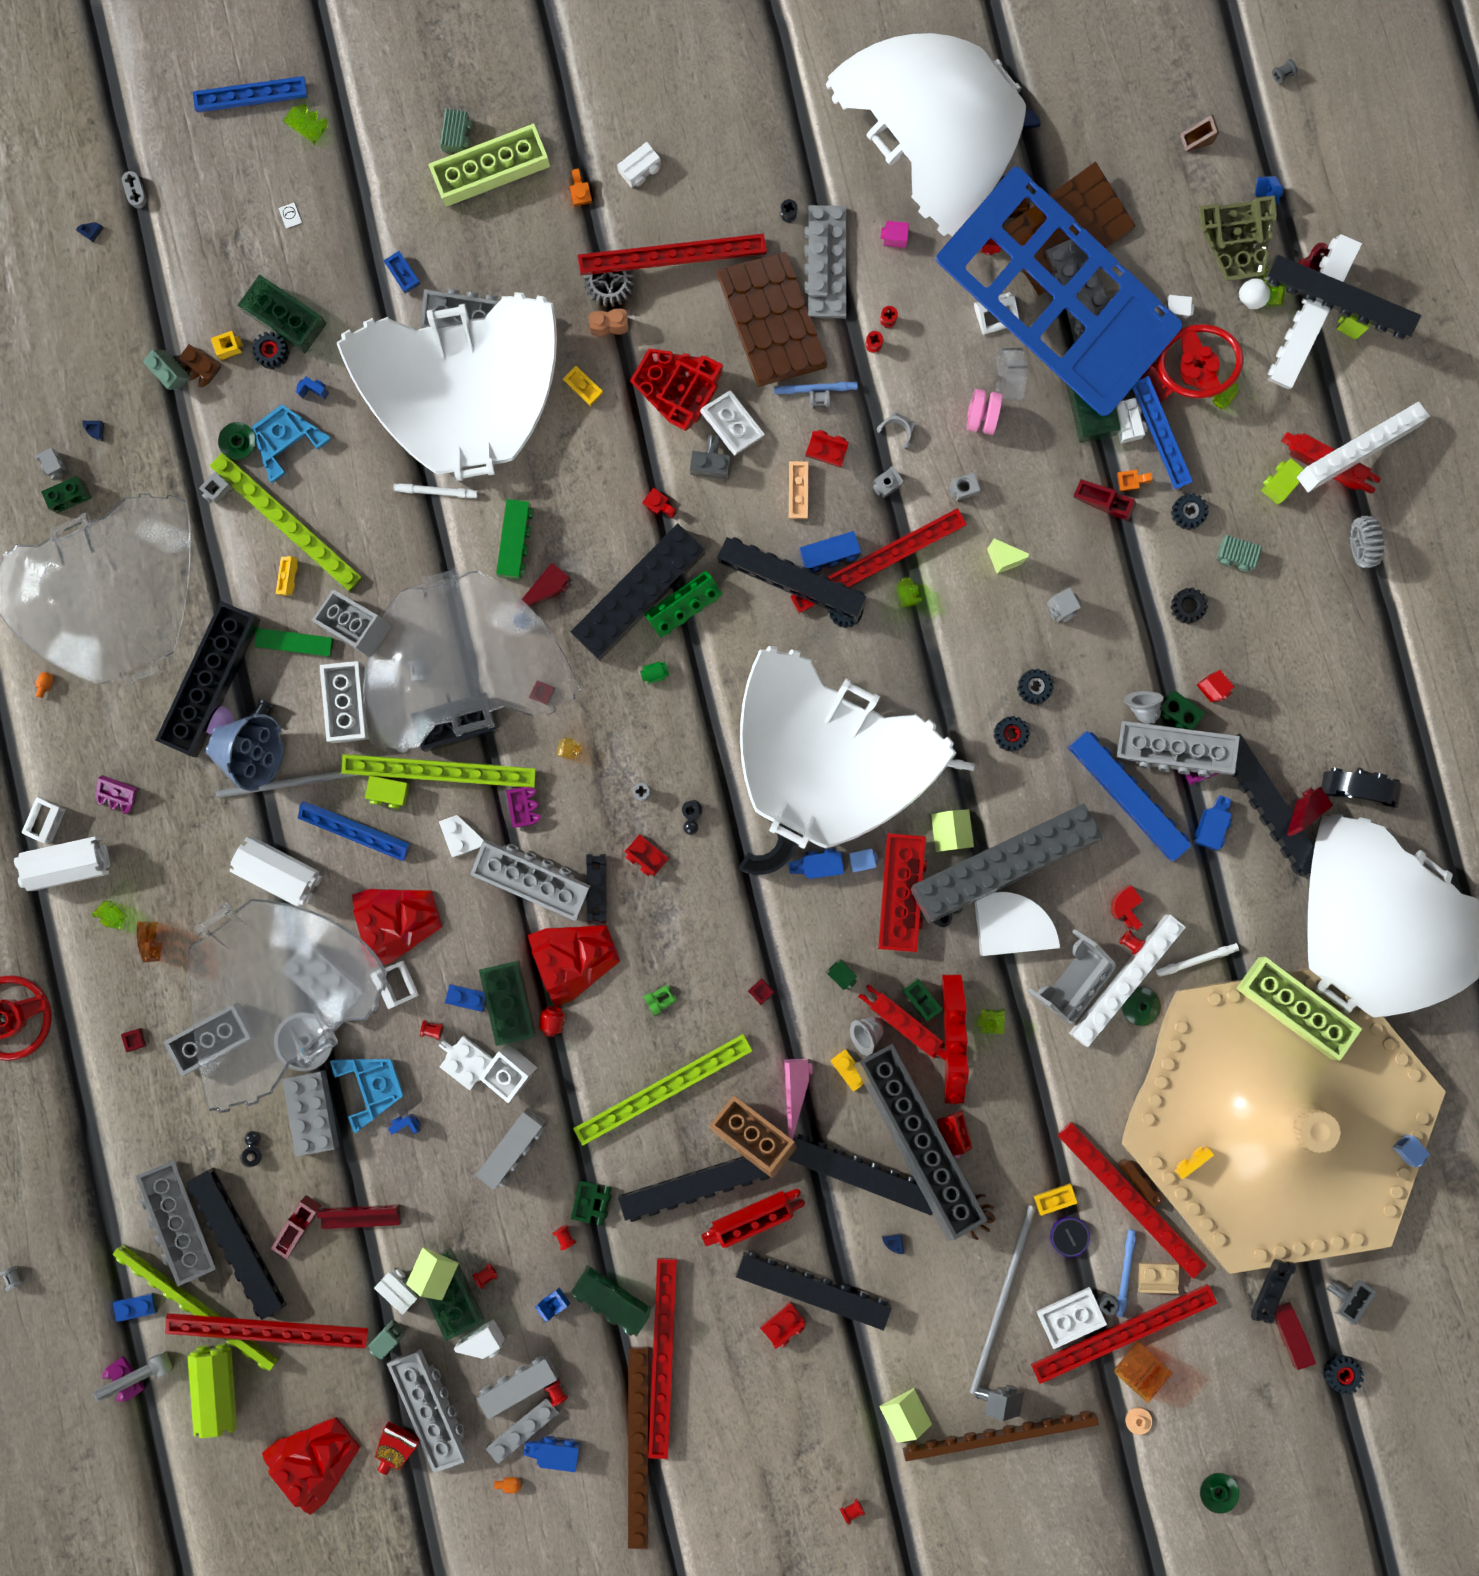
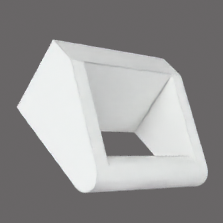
[974,292,1019,335]
[22,797,66,844]
[373,960,419,1009]

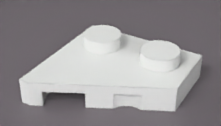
[439,815,484,858]

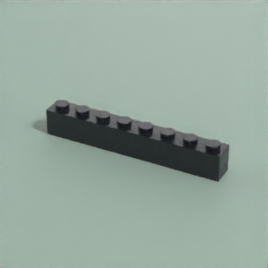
[1264,255,1422,340]
[717,537,867,622]
[1231,733,1315,876]
[788,1134,933,1216]
[618,1156,771,1222]
[187,1168,287,1320]
[736,1250,892,1331]

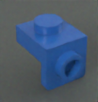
[1255,176,1283,204]
[296,376,329,399]
[388,1114,421,1135]
[535,1287,571,1322]

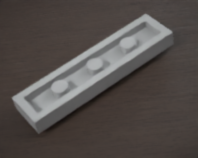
[486,1396,559,1464]

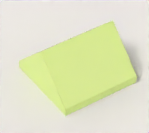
[987,539,1029,574]
[931,809,974,852]
[406,1247,459,1300]
[879,1388,932,1443]

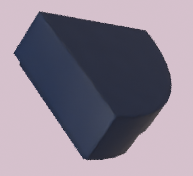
[1022,108,1041,129]
[75,222,104,242]
[83,420,104,441]
[882,1233,904,1254]

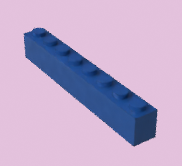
[1067,731,1192,861]

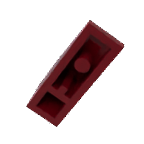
[515,563,571,612]
[1287,786,1333,836]

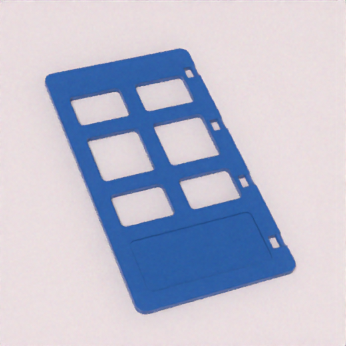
[936,167,1182,416]

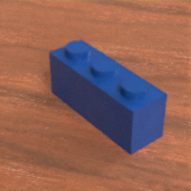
[799,531,861,573]

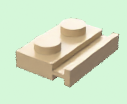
[1138,1262,1179,1294]

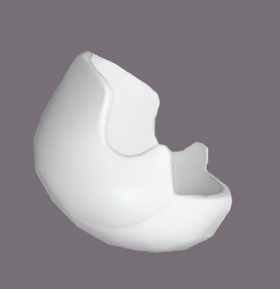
[1239,279,1270,310]

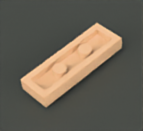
[789,461,808,519]

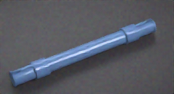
[774,382,857,394]
[1116,1229,1137,1317]

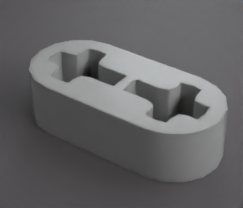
[122,171,147,209]

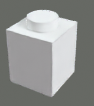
[1164,295,1194,322]

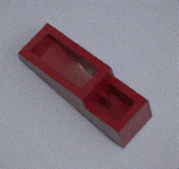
[1073,479,1136,521]
[271,1195,322,1259]
[1274,1302,1316,1370]

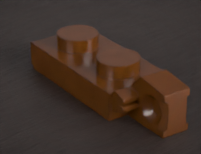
[1118,1159,1163,1207]

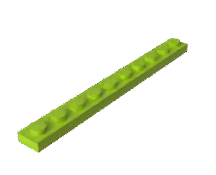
[209,452,363,592]
[341,754,536,788]
[573,1034,753,1146]
[112,1245,279,1371]

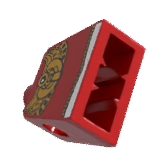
[375,1421,420,1475]

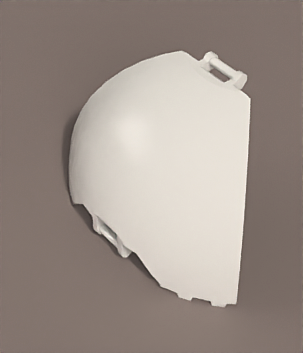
[826,33,1026,237]
[337,292,557,481]
[740,646,956,849]
[1308,814,1479,1017]

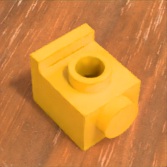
[211,331,244,361]

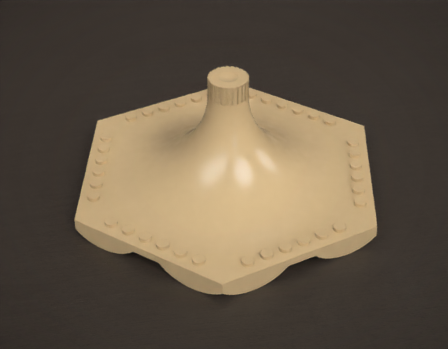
[1121,968,1446,1274]

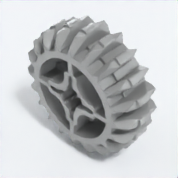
[583,270,634,308]
[1349,516,1385,568]

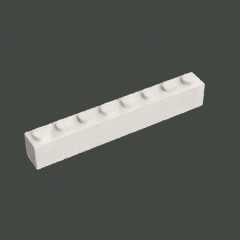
[1267,234,1362,389]
[1297,402,1430,492]
[1069,915,1186,1047]

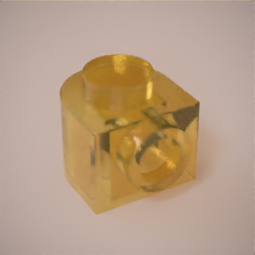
[556,737,581,760]

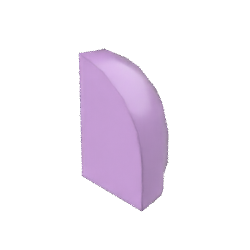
[206,706,234,734]

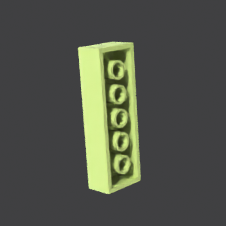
[428,124,550,207]
[1236,957,1362,1061]

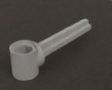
[93,1351,174,1402]

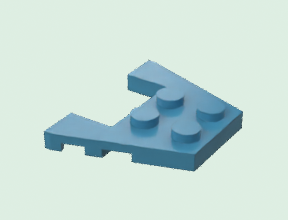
[252,405,332,484]
[330,1059,404,1133]

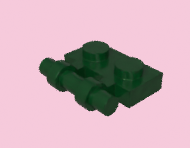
[571,1180,612,1226]

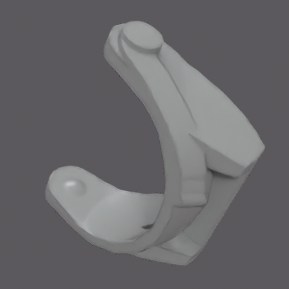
[876,412,915,449]

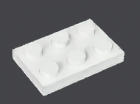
[700,390,765,456]
[1036,1287,1107,1349]

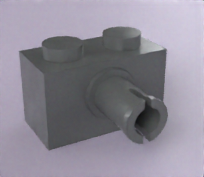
[690,435,730,480]
[1326,1279,1377,1325]
[976,1385,1024,1421]

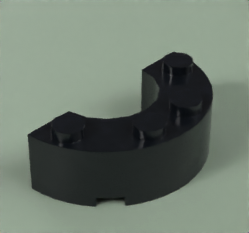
[1321,768,1402,808]
[738,820,798,875]

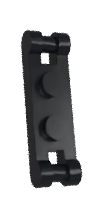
[586,854,607,923]
[1251,1259,1296,1324]

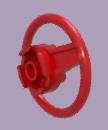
[1157,324,1244,398]
[0,975,52,1061]

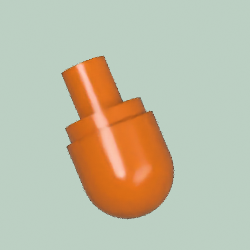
[35,672,54,699]
[494,1477,522,1494]

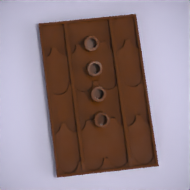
[1003,161,1136,296]
[717,252,827,387]

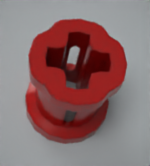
[880,306,898,328]
[865,331,883,353]
[1119,929,1145,955]
[420,1020,444,1041]
[552,1225,576,1251]
[472,1263,499,1289]
[544,1379,568,1406]
[840,1498,866,1525]

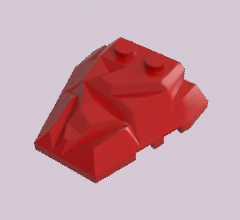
[630,348,723,431]
[352,889,443,968]
[528,925,620,1007]
[262,1417,360,1515]

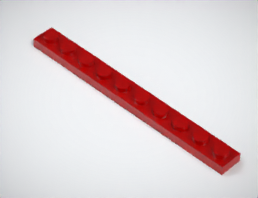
[577,234,767,276]
[790,508,967,614]
[1057,1122,1207,1279]
[648,1258,677,1459]
[1031,1284,1217,1384]
[165,1313,368,1348]

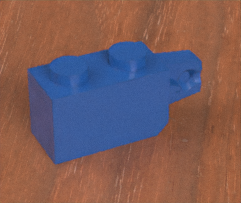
[1193,795,1232,851]
[788,848,844,879]
[524,1436,580,1472]

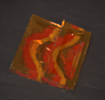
[137,921,162,962]

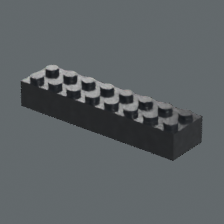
[570,523,706,661]
[155,600,261,758]

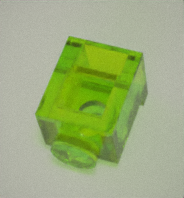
[896,577,921,608]
[91,901,127,930]
[977,1008,1005,1034]

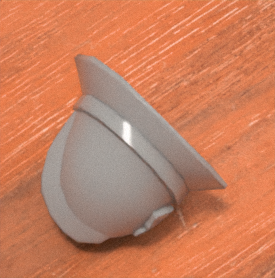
[1124,691,1164,725]
[850,1017,885,1056]

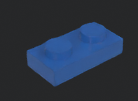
[383,251,420,294]
[445,984,488,1012]
[113,1293,157,1322]

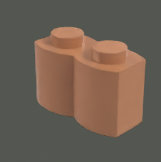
[589,309,629,337]

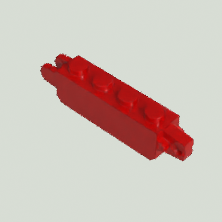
[1281,432,1381,494]
[858,984,945,1060]
[701,1189,805,1248]

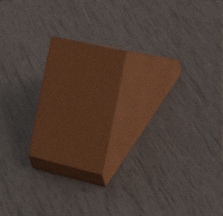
[1180,115,1219,152]

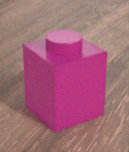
[880,221,909,248]

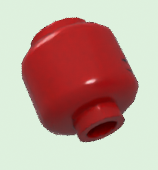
[539,1006,565,1037]

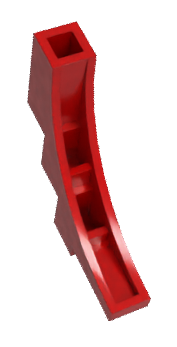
[941,974,969,1104]

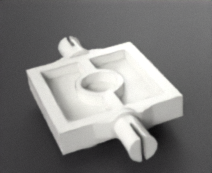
[439,1036,493,1090]

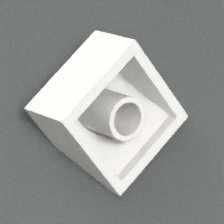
[479,1043,537,1103]
[454,1319,505,1359]

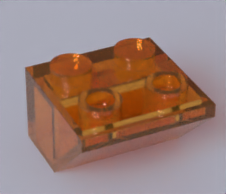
[1113,1341,1173,1403]

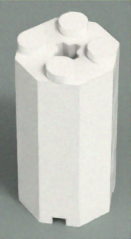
[14,836,110,891]
[230,836,322,907]

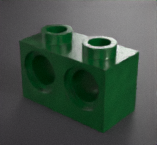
[41,476,92,513]
[1160,690,1206,730]
[825,959,858,990]
[901,978,943,1022]

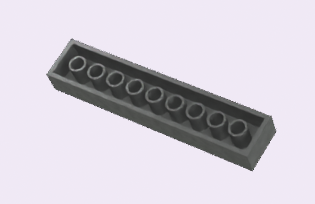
[911,803,1103,924]
[854,1044,988,1241]

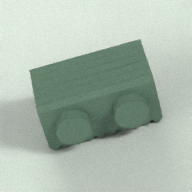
[440,109,472,153]
[143,350,190,390]
[1215,535,1262,572]
[368,1321,404,1359]

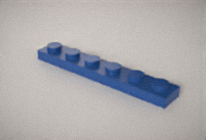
[193,76,308,113]
[1132,376,1193,490]
[298,801,409,861]

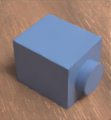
[848,849,879,873]
[1393,1134,1430,1168]

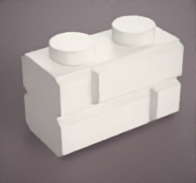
[617,142,661,188]
[1112,398,1147,444]
[374,1268,419,1315]

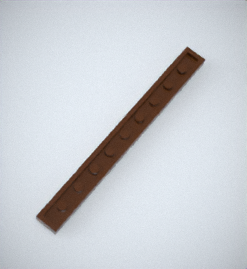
[628,1347,648,1549]
[902,1410,1099,1461]

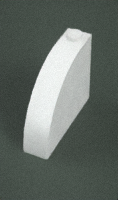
[974,892,1060,956]

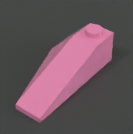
[784,1059,813,1140]

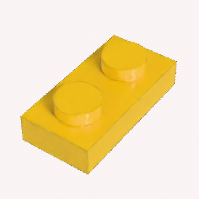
[563,366,603,407]
[276,556,298,596]
[830,1049,864,1092]
[1174,1146,1214,1179]
[1033,1184,1077,1216]

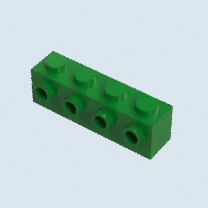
[496,499,534,580]
[644,571,723,638]

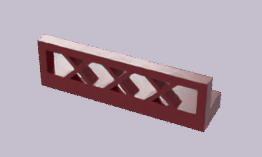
[317,1204,401,1229]

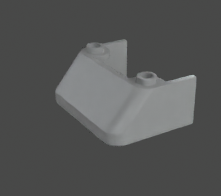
[1027,929,1116,1024]

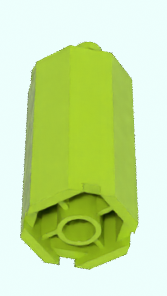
[188,1343,237,1438]

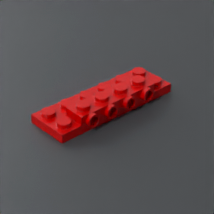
[878,833,927,952]

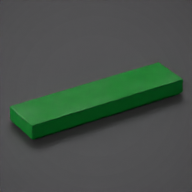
[254,628,334,657]

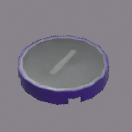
[1050,1217,1090,1257]

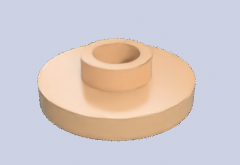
[1125,1407,1152,1435]

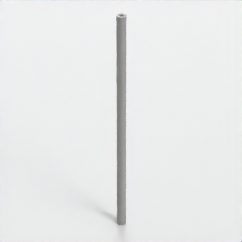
[216,771,359,798]
[970,1205,1036,1395]

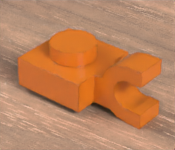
[569,169,592,207]
[1117,469,1153,492]

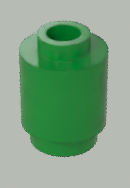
[640,661,669,685]

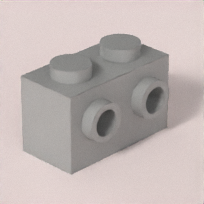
[1047,588,1081,623]

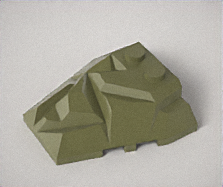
[1198,195,1277,281]

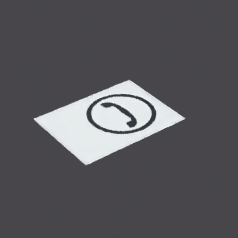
[278,203,302,229]

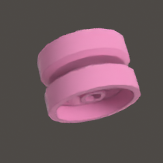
[966,388,1002,435]

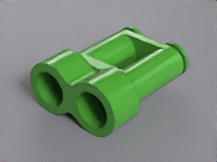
[643,984,677,1016]

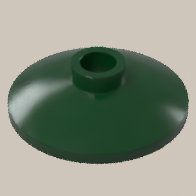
[218,422,256,460]
[1122,987,1161,1026]
[1200,1473,1239,1514]

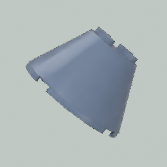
[206,714,284,791]

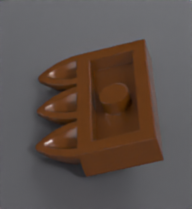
[178,344,221,388]

